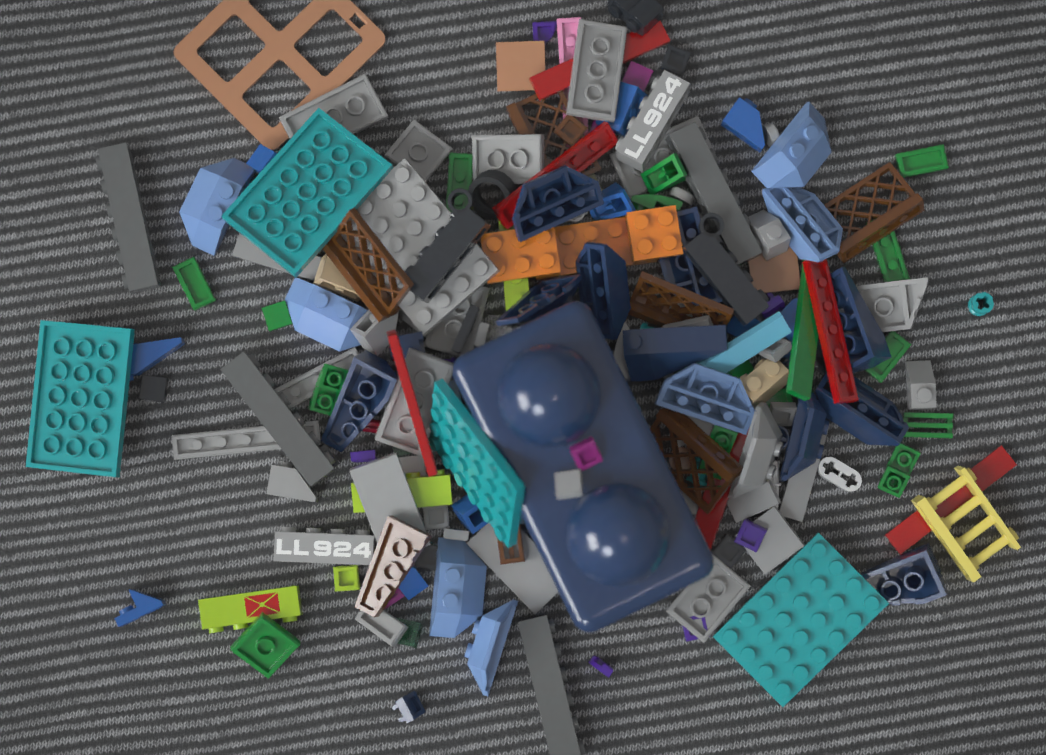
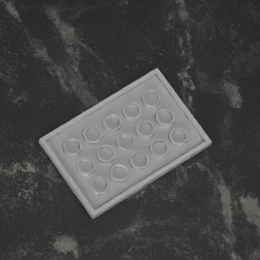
[341,158,500,335]

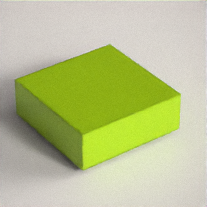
[333,565,360,592]

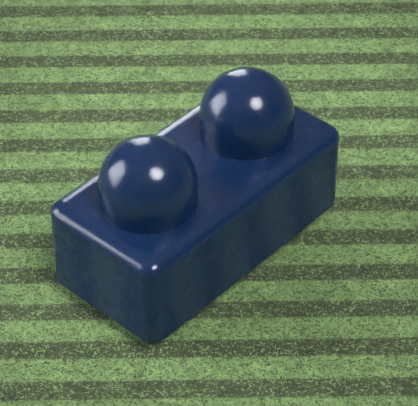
[453,301,714,633]

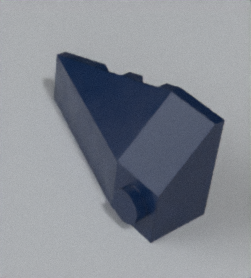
[830,267,892,373]
[496,274,583,326]
[622,325,728,382]
[321,350,399,452]
[860,543,947,606]

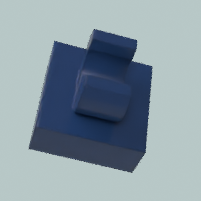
[392,690,426,723]

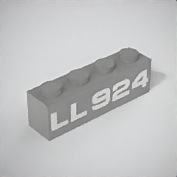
[615,70,690,172]
[273,527,375,565]

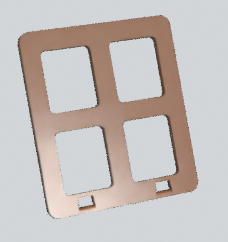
[174,0,386,151]

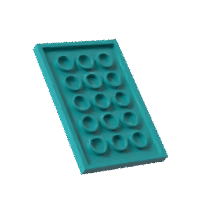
[221,108,393,278]
[26,320,135,477]
[428,378,525,548]
[713,532,889,707]

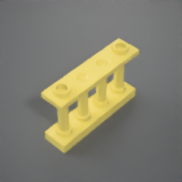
[911,466,1021,582]

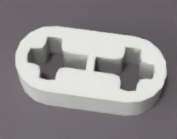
[817,457,862,492]

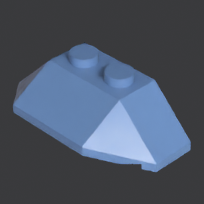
[752,102,832,188]
[179,158,255,256]
[762,187,843,262]
[285,278,368,352]
[655,363,755,435]
[429,537,487,638]
[464,599,518,696]

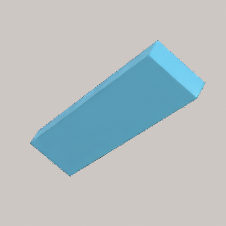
[697,311,791,373]

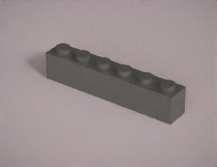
[665,122,762,266]
[96,142,161,294]
[220,351,336,488]
[518,615,586,755]

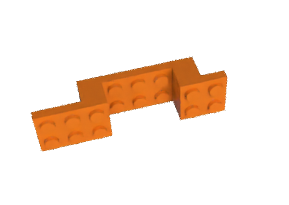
[481,205,683,284]

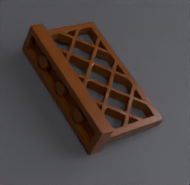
[506,91,602,176]
[824,162,925,264]
[322,208,414,322]
[628,271,734,328]
[650,407,743,514]

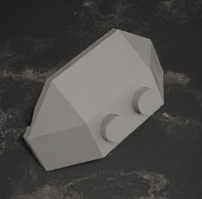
[728,402,784,499]

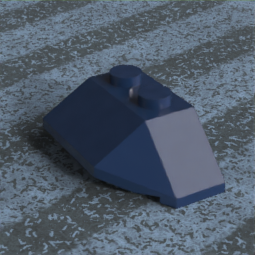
[512,165,604,242]
[659,207,722,306]
[575,242,631,340]
[815,372,909,446]
[779,390,829,482]

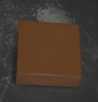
[554,115,588,147]

